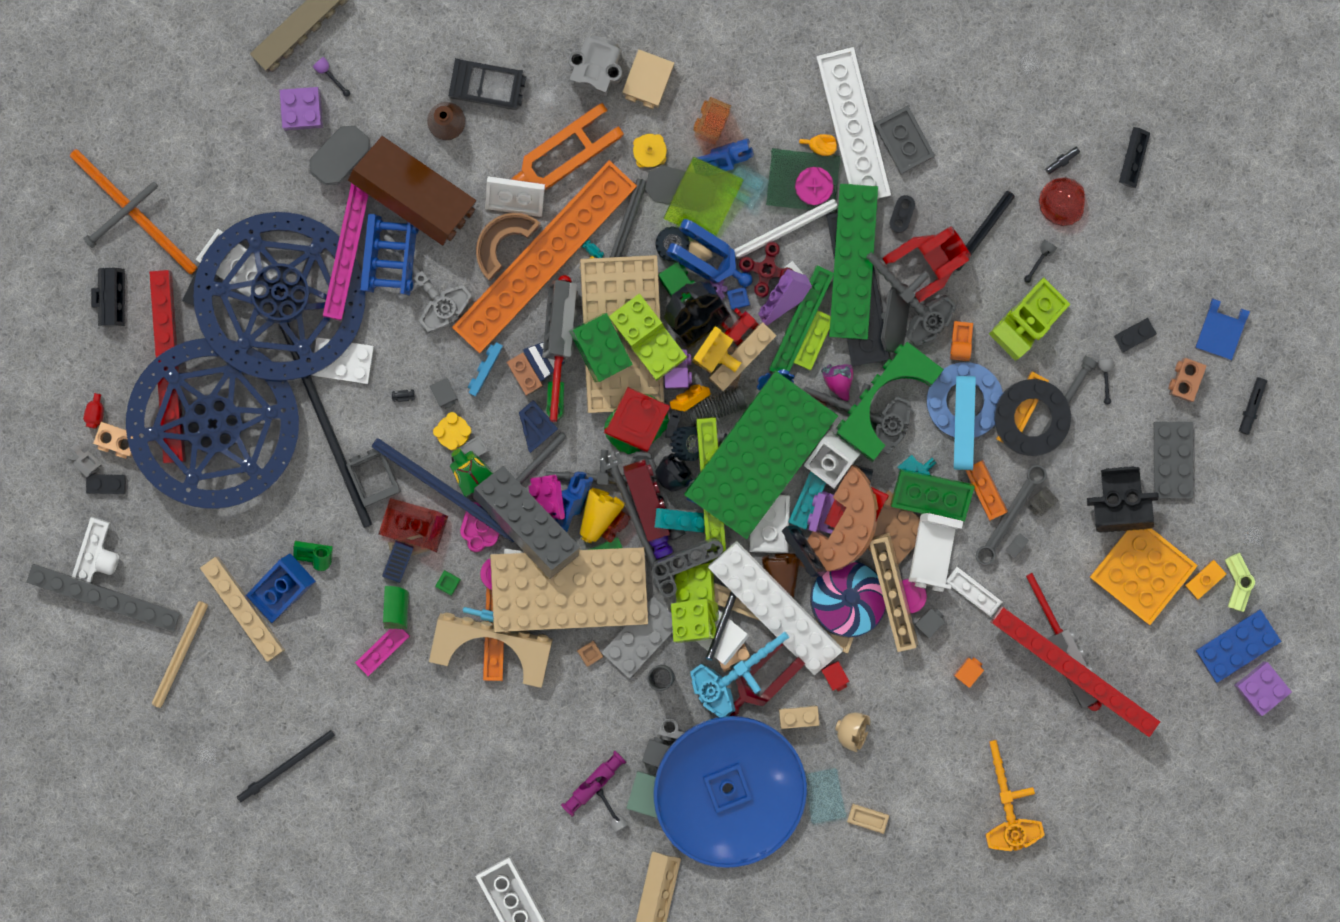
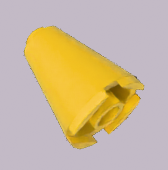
[580,488,625,543]

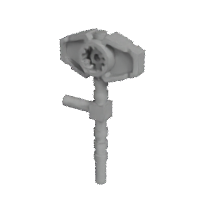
[383,233,473,332]

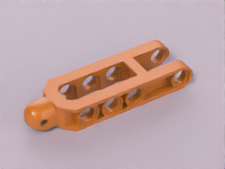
[511,103,624,190]

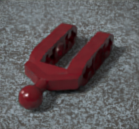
[729,637,805,716]

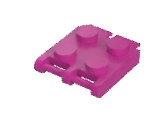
[528,475,565,520]

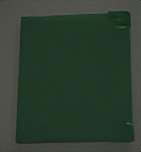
[766,148,841,213]

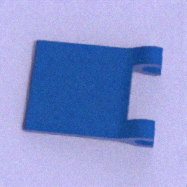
[1195,299,1250,360]

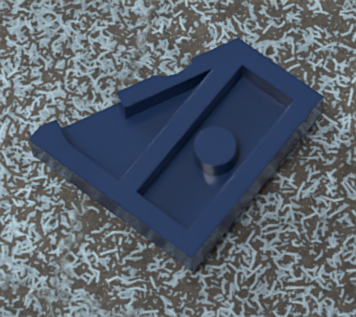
[519,400,558,453]

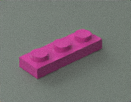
[355,629,410,676]

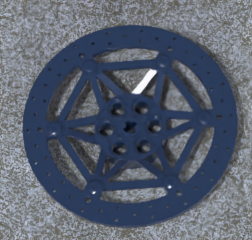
[193,212,366,381]
[126,338,299,509]

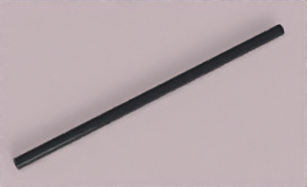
[271,305,373,528]

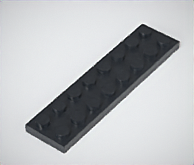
[827,213,889,366]

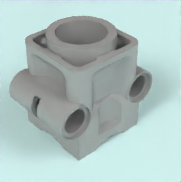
[568,35,623,97]

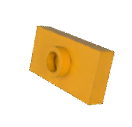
[1185,560,1227,600]

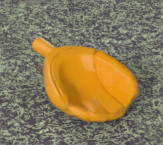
[799,134,837,156]

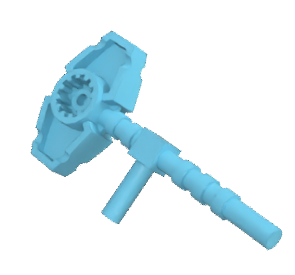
[690,632,790,717]

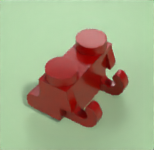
[721,308,758,346]

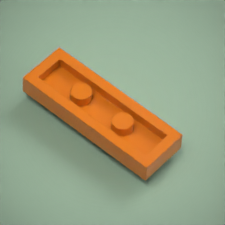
[965,460,1008,520]

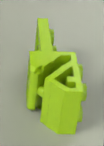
[989,277,1070,361]
[609,293,687,381]
[671,563,719,643]

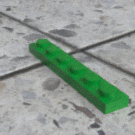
[768,265,834,372]

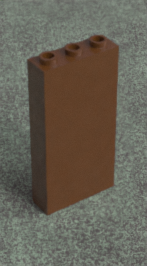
[348,136,477,246]

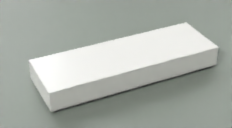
[946,567,1002,617]

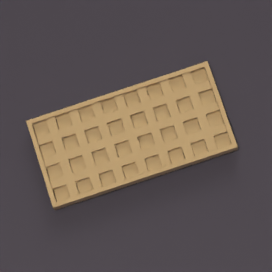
[580,255,664,413]
[490,547,648,632]

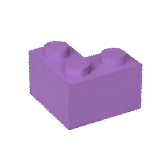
[665,349,692,389]

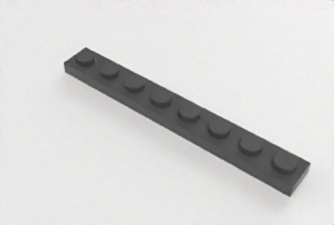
[26,564,180,632]

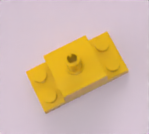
[691,326,742,373]

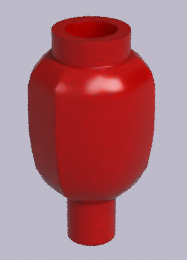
[83,393,104,429]

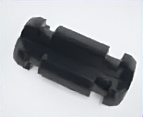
[391,389,415,402]

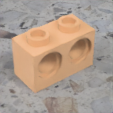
[93,422,140,459]

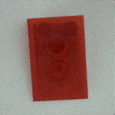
[378,498,448,553]

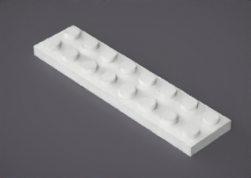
[816,47,891,199]
[708,541,843,675]

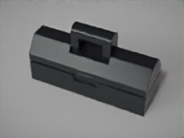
[91,267,125,327]

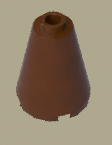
[427,102,465,140]
[762,553,800,599]

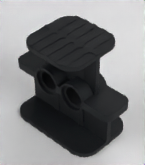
[1087,466,1159,533]

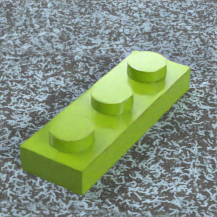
[794,310,830,371]

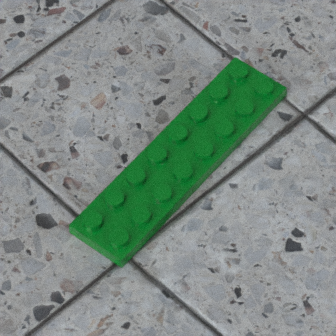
[829,184,878,340]

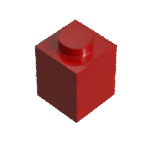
[821,661,850,692]

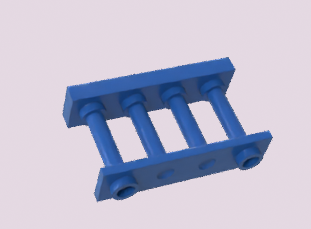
[360,214,419,296]

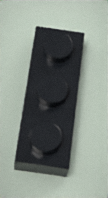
[1119,127,1150,188]
[782,525,827,577]

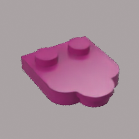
[460,501,499,552]

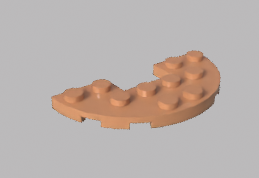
[799,465,878,572]

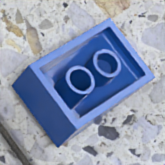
[246,553,316,623]

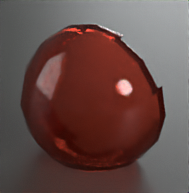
[1039,177,1085,226]

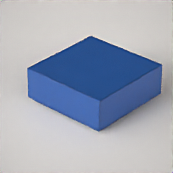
[727,287,750,310]

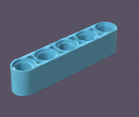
[954,376,976,470]

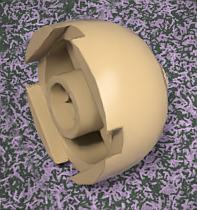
[835,712,870,752]

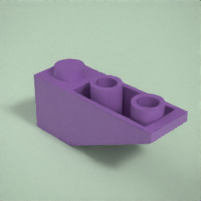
[758,269,812,325]

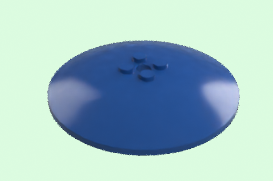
[653,716,807,868]

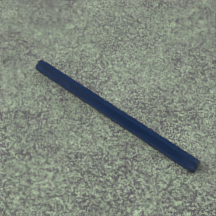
[372,438,514,543]

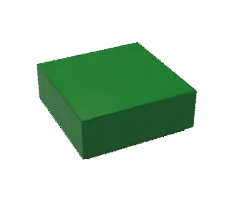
[435,570,461,596]

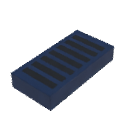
[382,540,414,583]

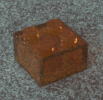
[693,97,731,145]

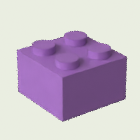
[280,87,323,131]
[1234,661,1292,716]

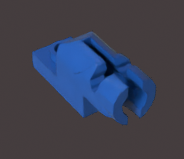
[692,138,754,176]
[552,472,593,532]

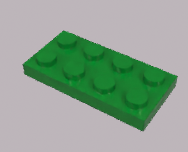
[890,469,975,522]

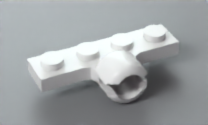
[72,517,119,583]

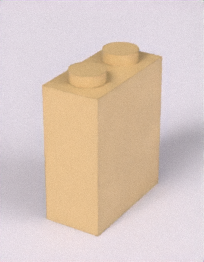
[622,49,674,109]

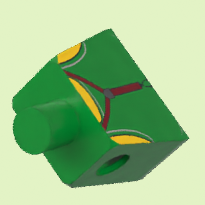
[450,448,493,497]

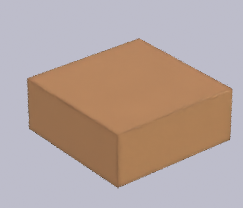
[577,641,603,667]

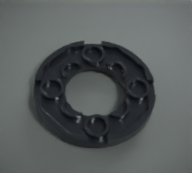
[994,379,1071,456]

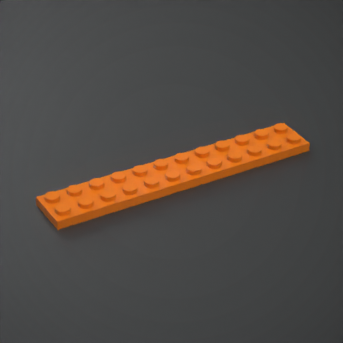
[452,160,637,354]

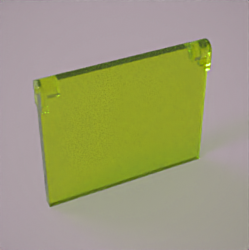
[663,156,744,236]

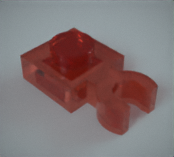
[602,511,631,543]

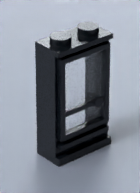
[448,58,527,110]

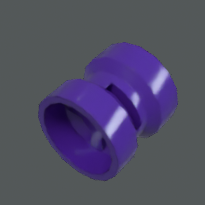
[649,536,674,559]

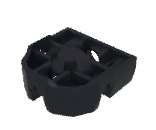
[664,282,731,348]

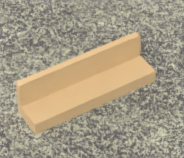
[636,852,681,922]

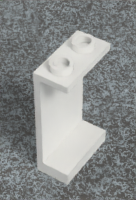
[909,513,963,592]

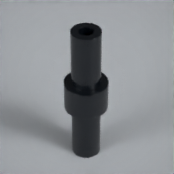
[1045,146,1080,175]

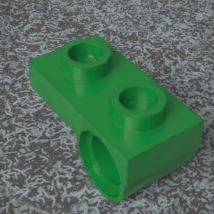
[293,541,333,571]

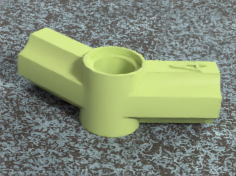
[1224,553,1255,612]

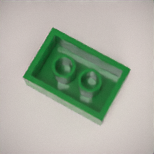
[569,313,633,382]

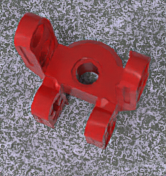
[882,226,971,303]

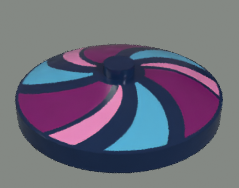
[810,561,886,638]

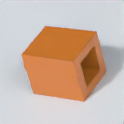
[953,657,984,688]

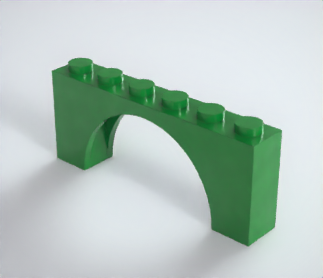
[836,342,944,463]

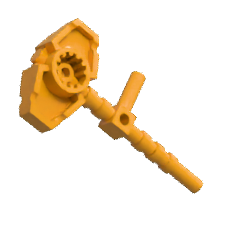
[985,740,1045,851]

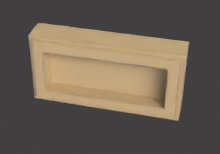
[847,804,890,834]

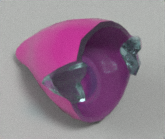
[821,364,854,401]

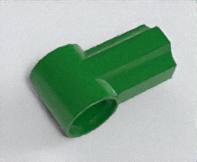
[546,381,565,420]

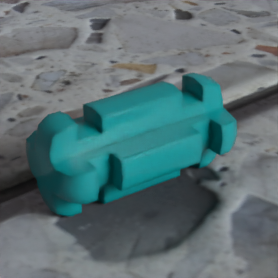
[582,239,604,258]

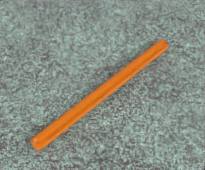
[70,149,197,274]

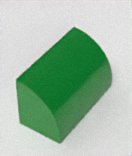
[383,586,409,629]

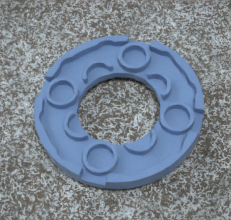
[926,362,1003,438]

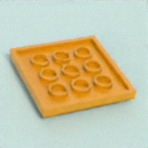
[1089,528,1198,625]

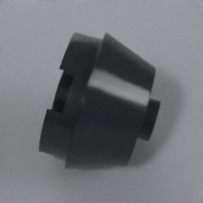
[655,453,693,492]

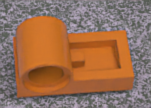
[950,321,973,361]

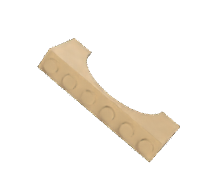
[429,613,553,688]

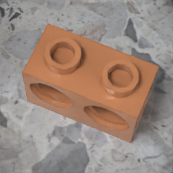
[507,353,543,396]
[1168,358,1207,402]

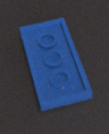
[1195,609,1282,683]

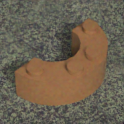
[476,213,541,281]

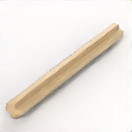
[152,601,208,708]

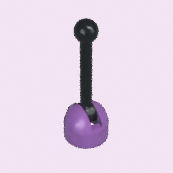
[313,57,350,97]

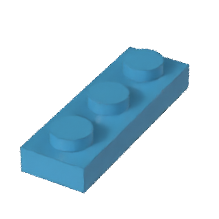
[468,342,504,397]

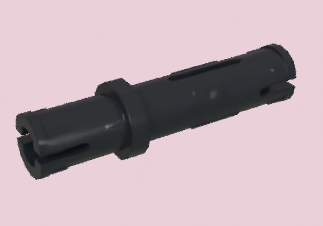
[1238,377,1268,435]

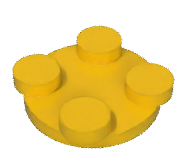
[633,134,667,168]
[433,412,472,451]

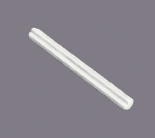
[734,199,838,259]

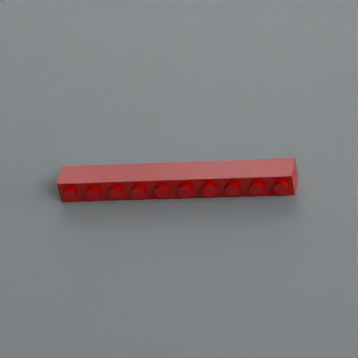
[149,270,186,464]
[990,607,1161,737]

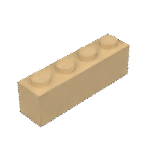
[708,322,777,391]

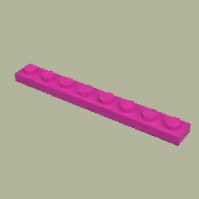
[322,183,368,321]

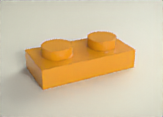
[670,384,711,412]

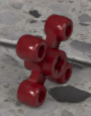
[739,242,794,298]

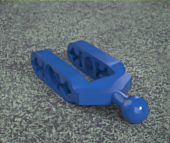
[666,219,753,287]

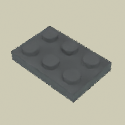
[874,105,935,174]

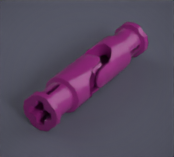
[561,751,627,817]

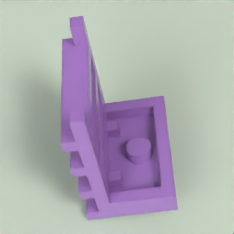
[807,491,834,534]

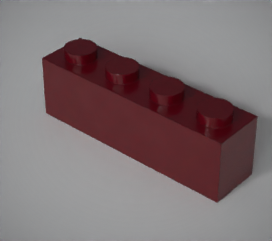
[623,460,670,542]

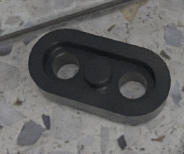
[889,195,915,233]

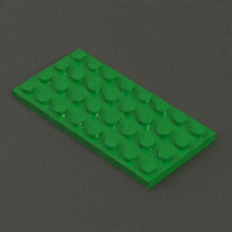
[684,370,838,539]

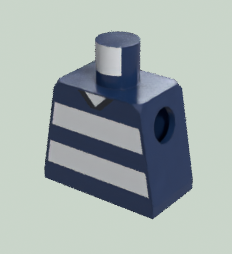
[523,342,565,382]

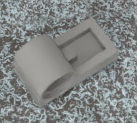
[658,718,685,741]

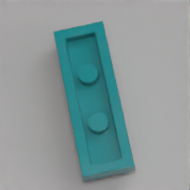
[788,471,826,530]
[655,508,705,533]

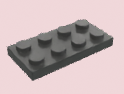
[1153,422,1193,499]

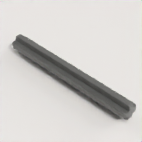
[610,178,647,257]

